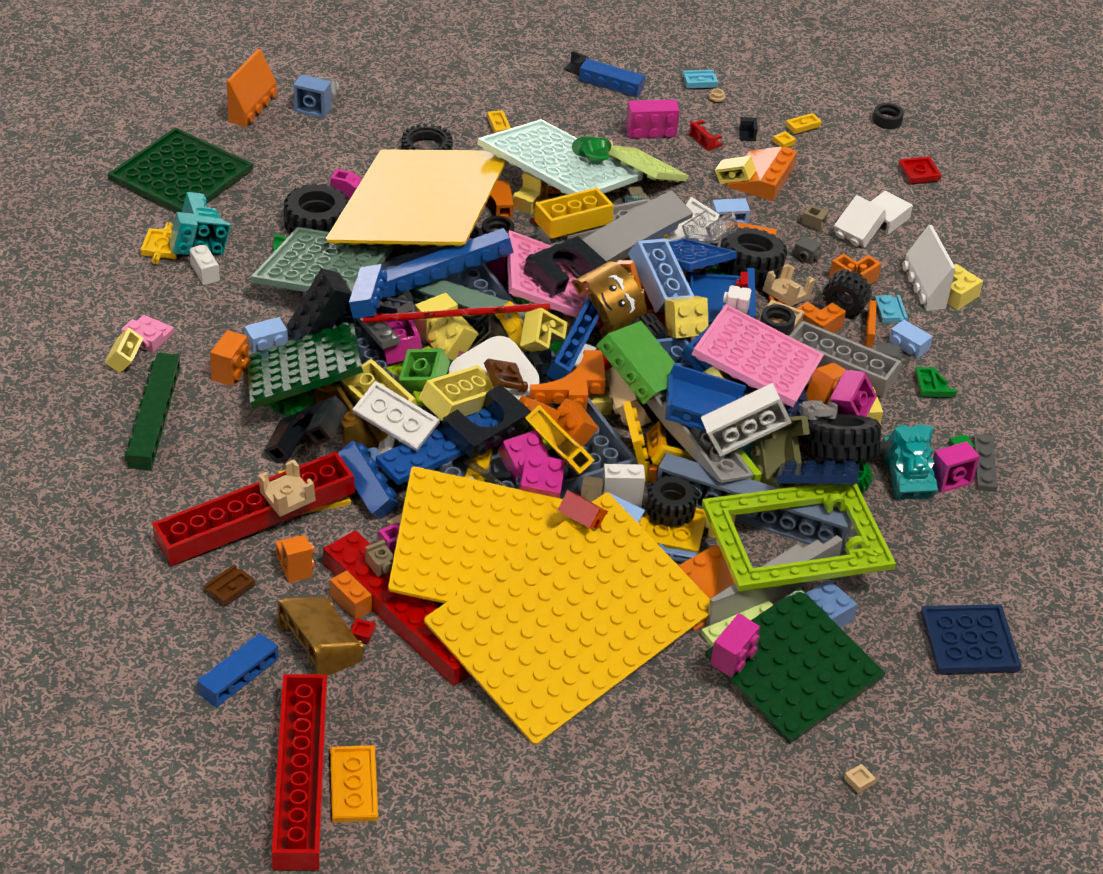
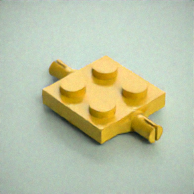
[141,222,178,264]

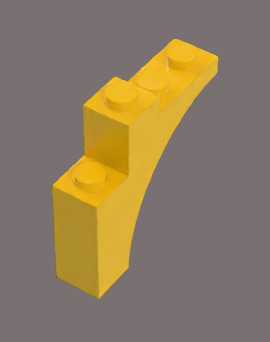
[525,405,595,475]

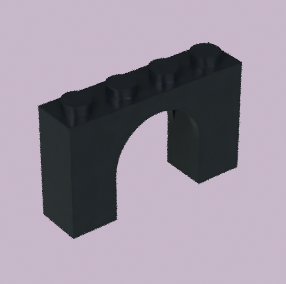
[523,236,607,296]
[441,384,532,459]
[264,395,347,463]

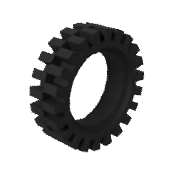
[401,124,453,150]

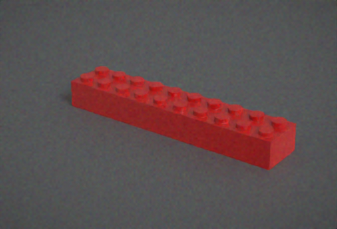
[152,451,355,565]
[323,530,471,686]
[272,674,327,870]

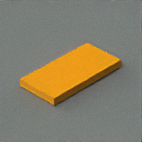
[330,745,378,823]

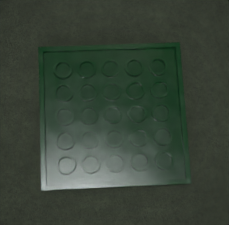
[108,127,253,212]
[247,322,364,409]
[705,587,885,744]

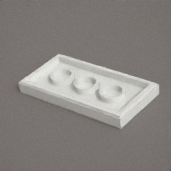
[352,381,440,451]

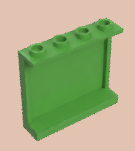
[596,321,676,405]

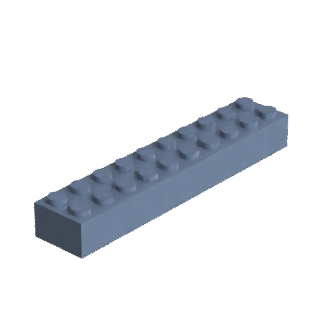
[657,453,852,555]

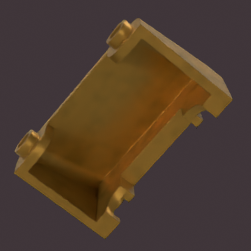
[314,382,377,448]
[277,597,365,676]

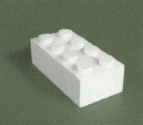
[701,383,792,457]

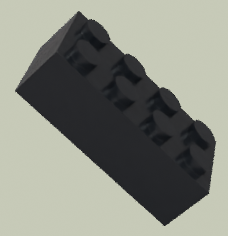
[287,268,352,341]

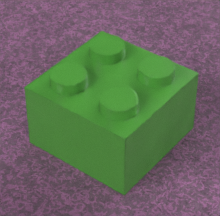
[399,348,450,393]

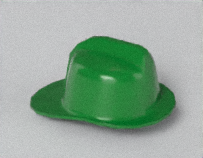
[572,136,612,163]

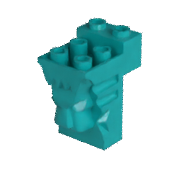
[169,192,231,255]
[880,424,938,499]

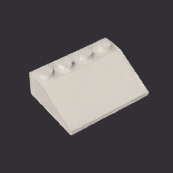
[902,225,955,310]

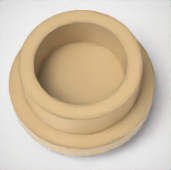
[709,89,725,102]

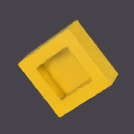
[772,131,796,148]

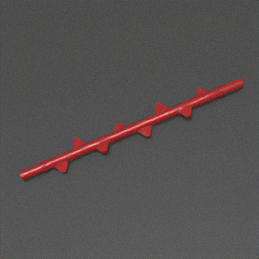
[363,303,550,323]

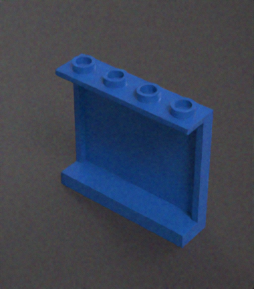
[686,268,756,326]
[665,364,746,432]

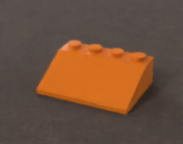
[227,49,278,127]
[726,147,798,201]
[678,544,735,632]

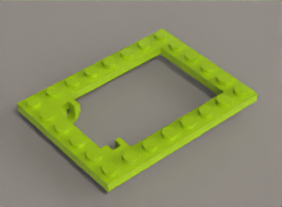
[702,484,896,592]

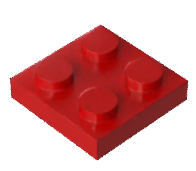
[898,156,942,184]

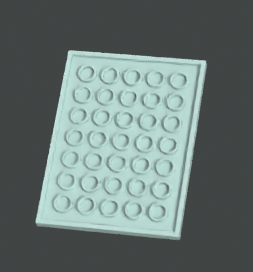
[477,119,643,194]

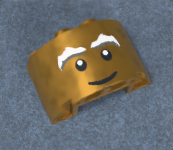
[571,261,647,338]

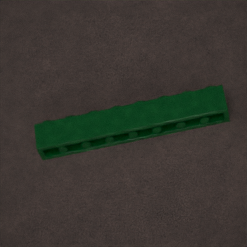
[124,353,180,471]

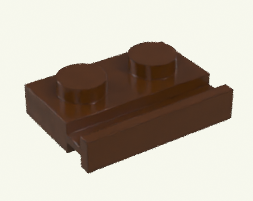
[203,564,255,607]

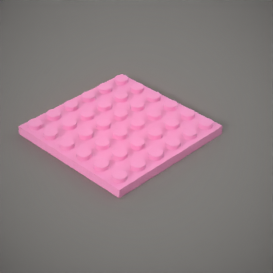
[507,230,605,328]
[691,304,824,407]

